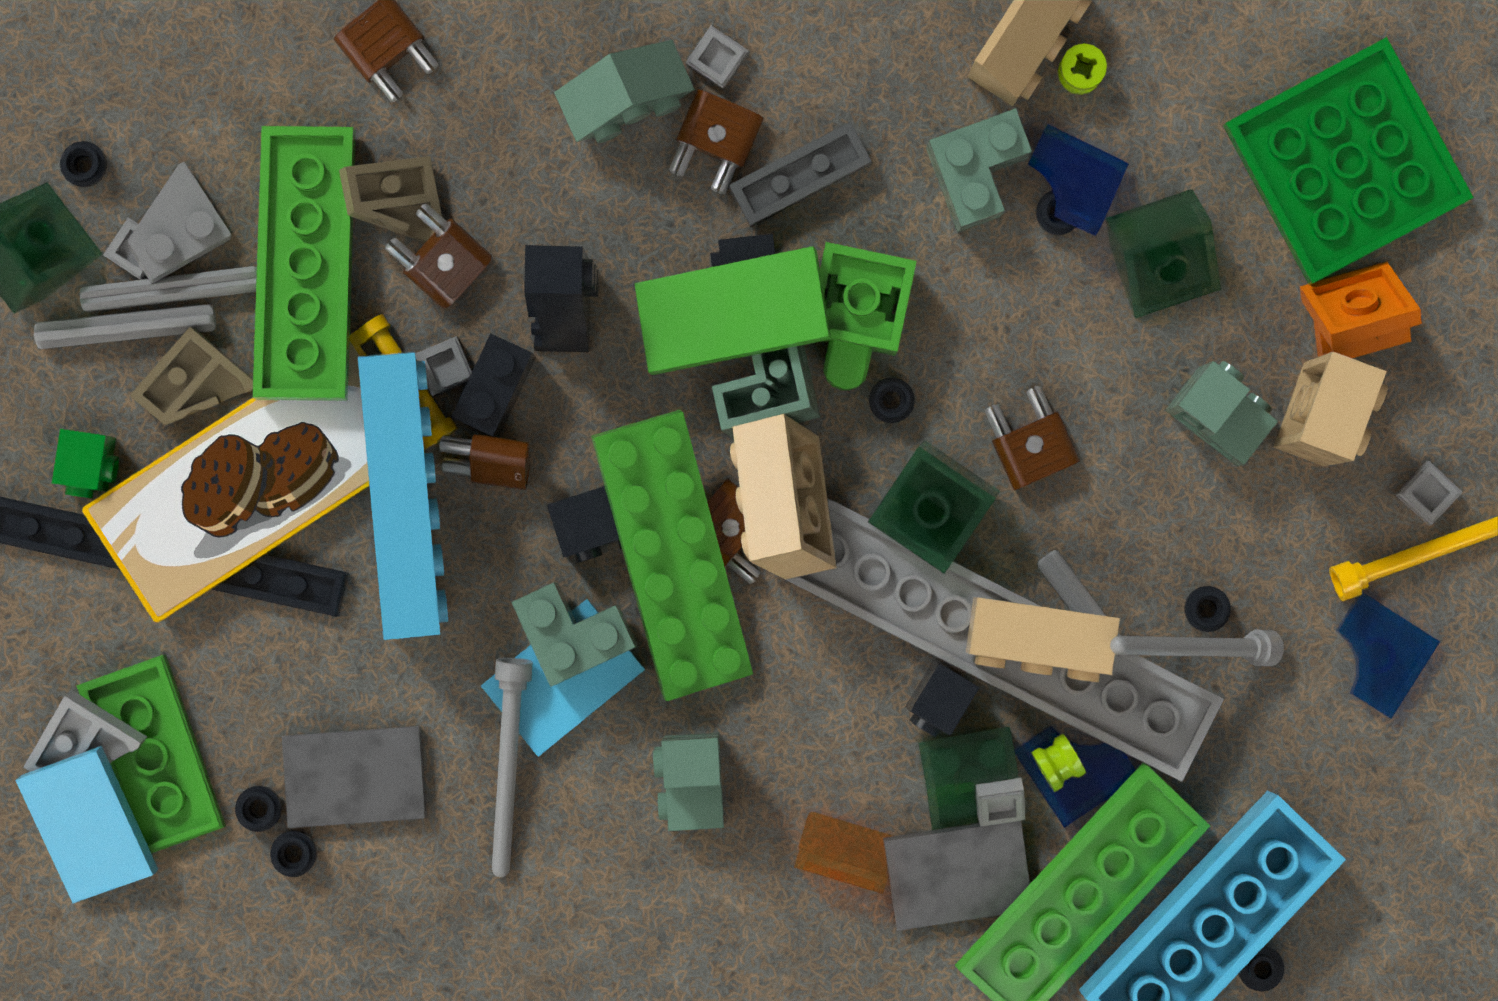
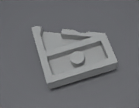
[127,162,231,284]
[23,690,147,772]

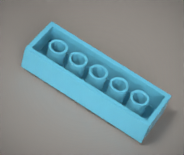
[358,352,448,640]
[1079,790,1346,1001]

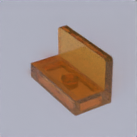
[794,811,893,894]

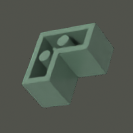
[554,40,695,143]
[926,108,1032,233]
[712,345,821,440]
[1165,361,1278,466]
[511,582,638,687]
[653,732,724,831]

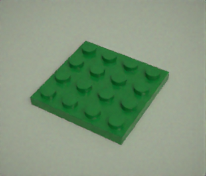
[1223,37,1474,285]

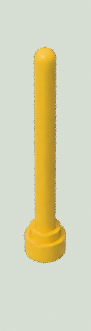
[1329,516,1498,601]

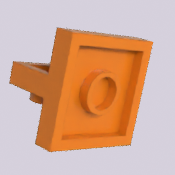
[1300,261,1422,358]

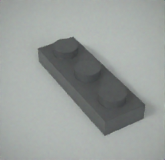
[729,121,872,228]

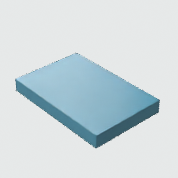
[481,599,645,757]
[15,746,158,903]

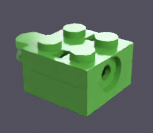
[820,242,917,391]

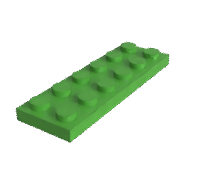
[253,126,356,401]
[591,410,753,701]
[955,762,1210,1001]

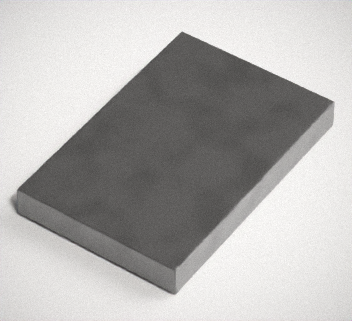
[282,726,427,828]
[883,821,1030,931]

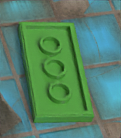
[634,246,831,375]
[76,654,226,853]

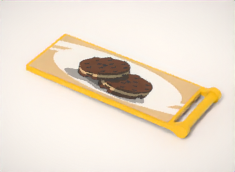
[82,314,458,622]

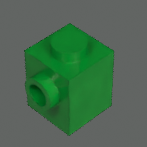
[52,429,119,499]

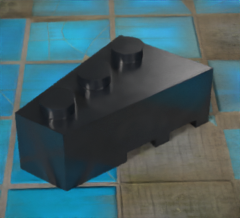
[524,245,599,352]

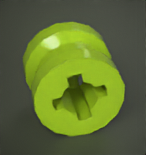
[1057,43,1107,95]
[1031,734,1086,792]

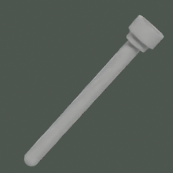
[1110,629,1284,666]
[492,658,533,878]

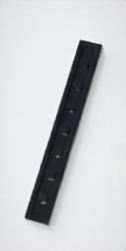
[0,496,349,617]

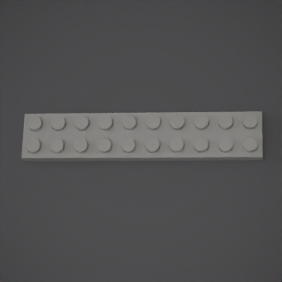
[786,498,1224,781]

